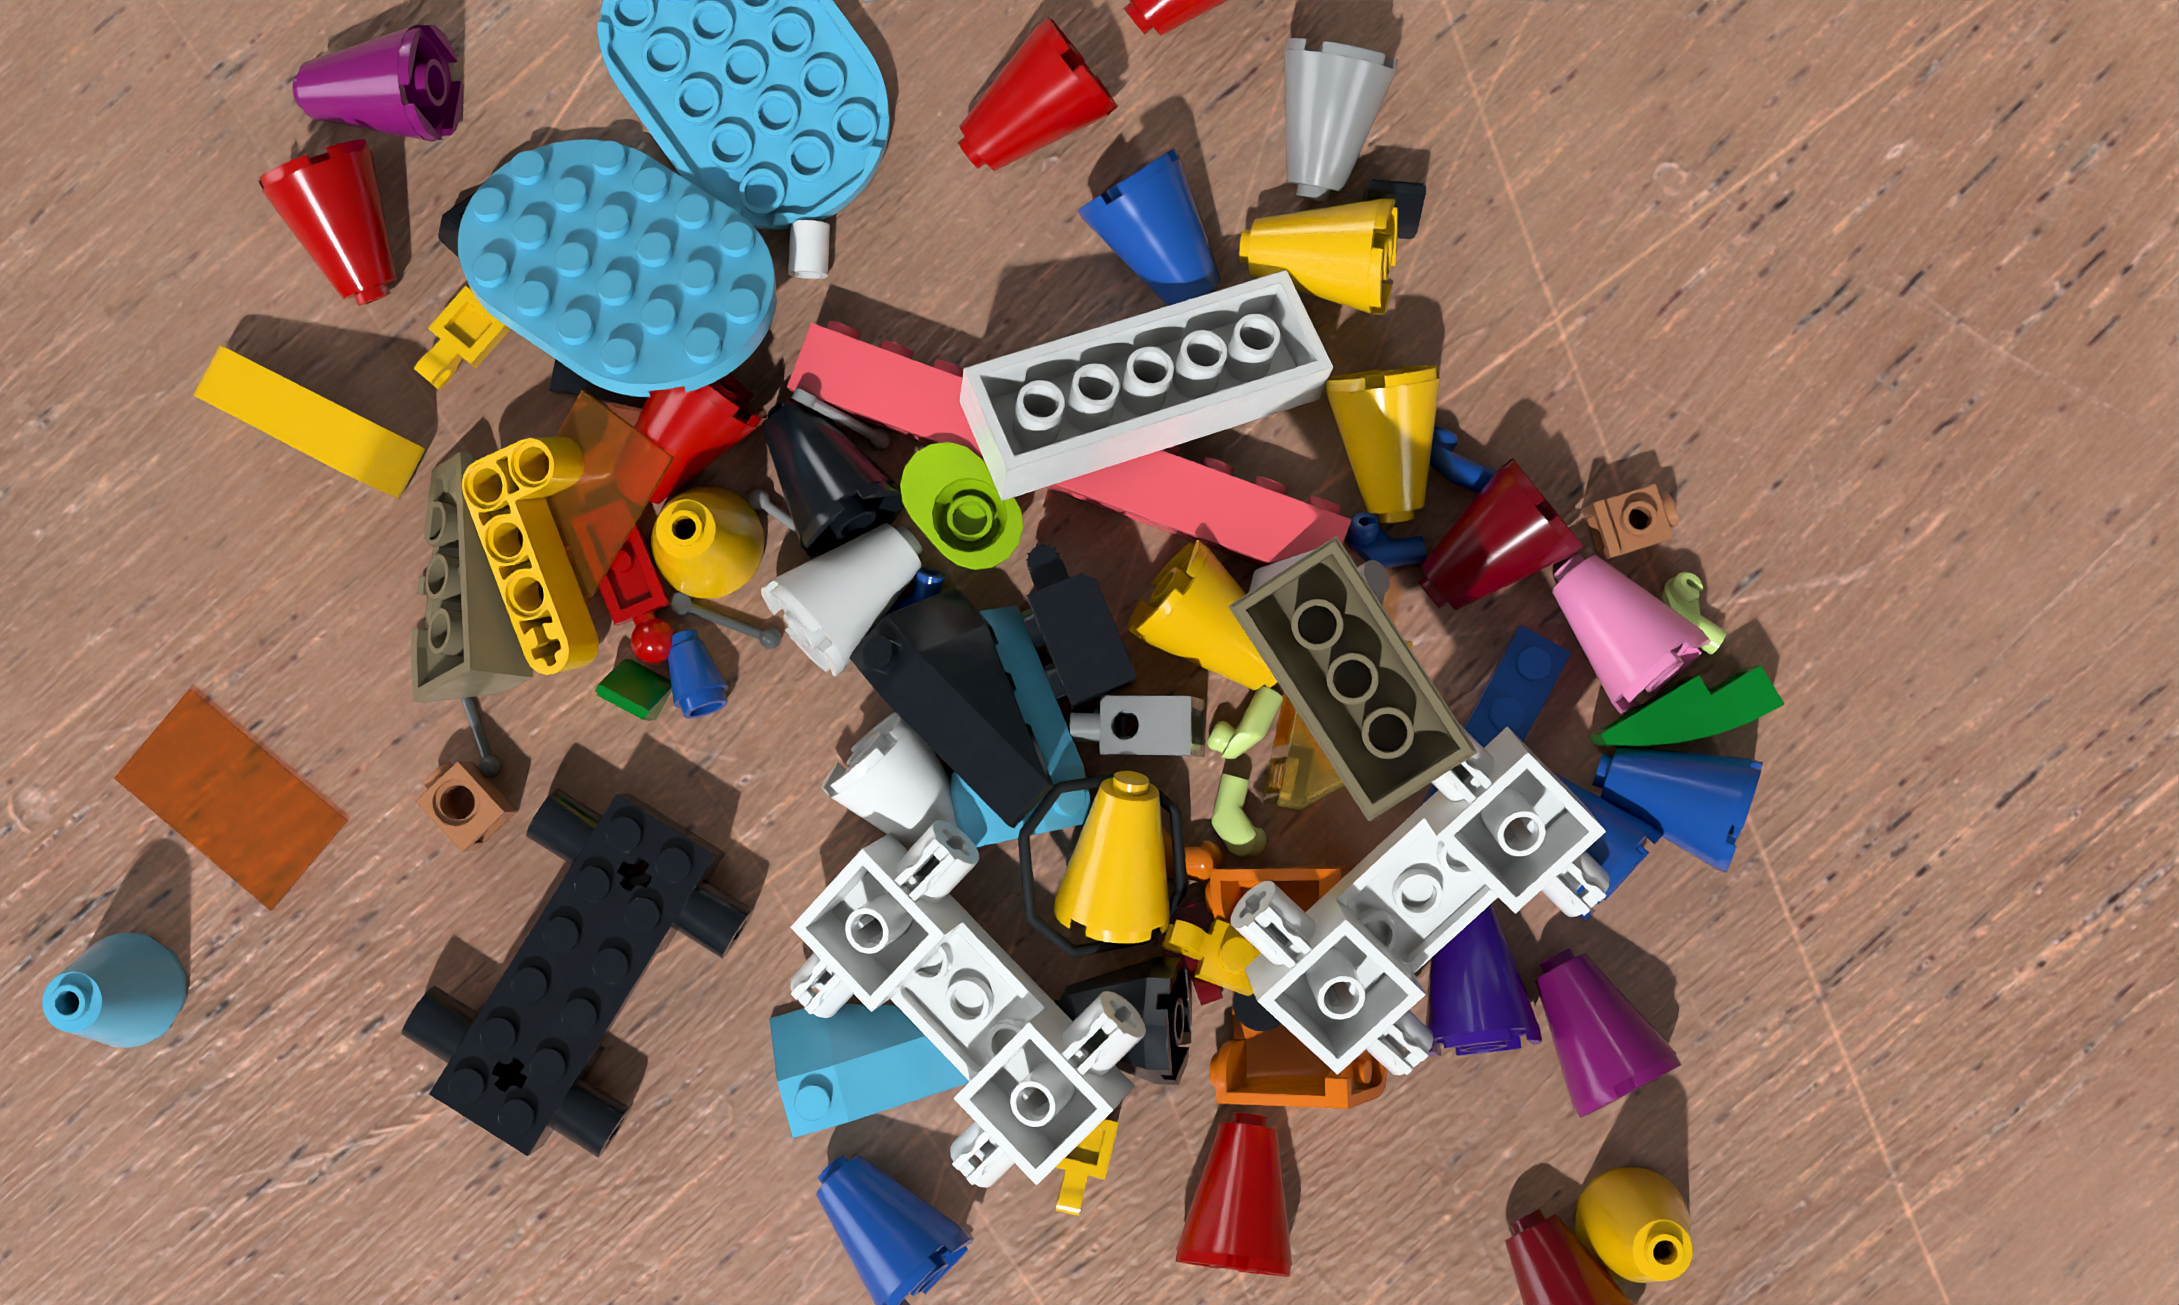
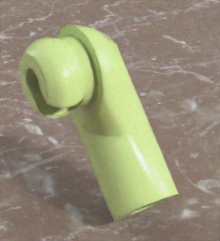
[1662,572,1727,655]
[1206,687,1283,759]
[1211,774,1267,857]

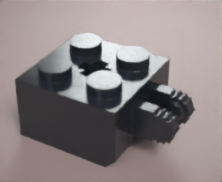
[1021,544,1137,708]

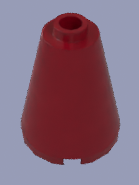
[1419,458,1583,610]
[1505,1208,1635,1305]

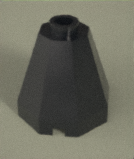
[1054,957,1192,1085]

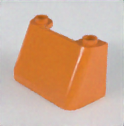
[1205,865,1387,1109]

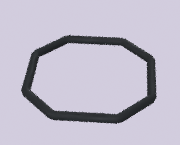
[1018,770,1188,957]

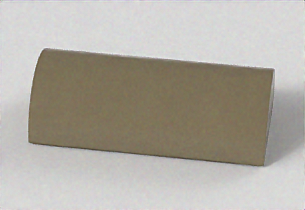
[1229,536,1478,822]

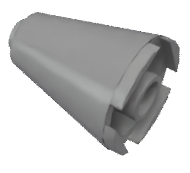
[1284,38,1398,202]

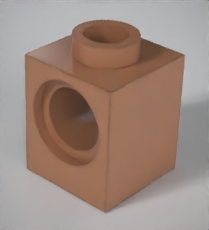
[415,761,518,852]

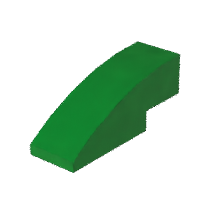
[1589,665,1785,747]

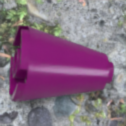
[292,24,463,141]
[1535,948,1681,1118]

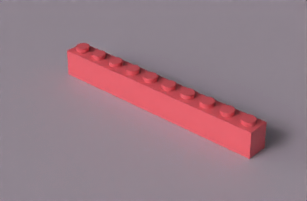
[787,321,1352,567]

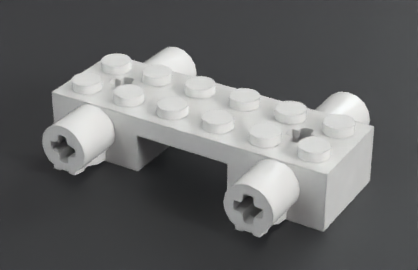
[1230,725,1610,1075]
[790,820,1146,1188]

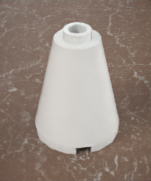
[761,523,922,676]
[821,712,957,849]

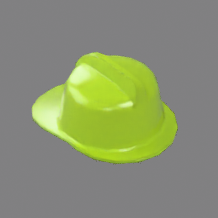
[900,442,1024,570]

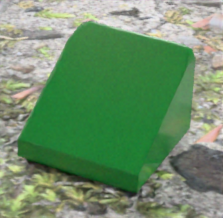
[595,659,672,721]

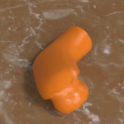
[1162,826,1223,882]

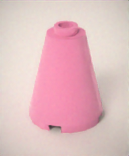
[1552,554,1711,715]

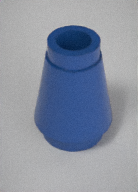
[668,629,729,719]

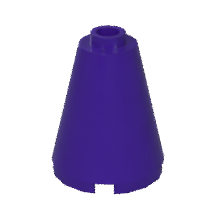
[1425,905,1542,1056]

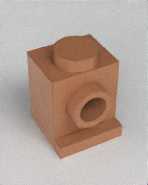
[1581,484,1679,561]

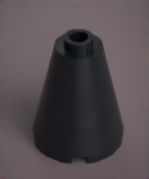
[763,398,904,559]

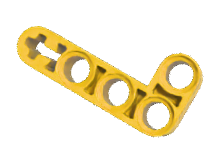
[193,345,426,499]
[462,436,599,675]

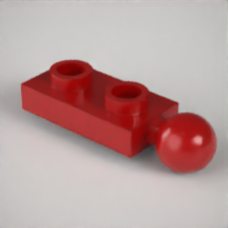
[572,498,675,664]

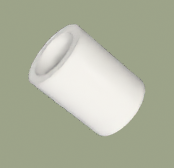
[788,220,830,279]

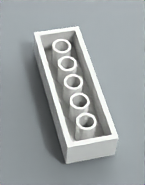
[959,270,1333,501]

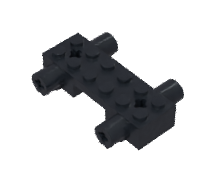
[402,788,754,1158]

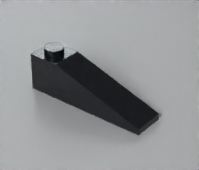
[849,587,1054,828]

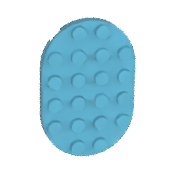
[597,0,890,230]
[458,139,777,397]

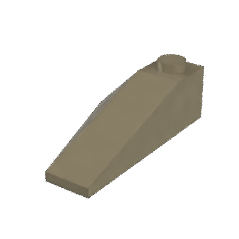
[411,451,533,703]

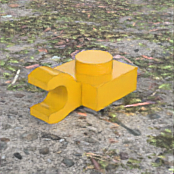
[414,286,511,391]
[1161,919,1261,996]
[1056,1118,1119,1216]

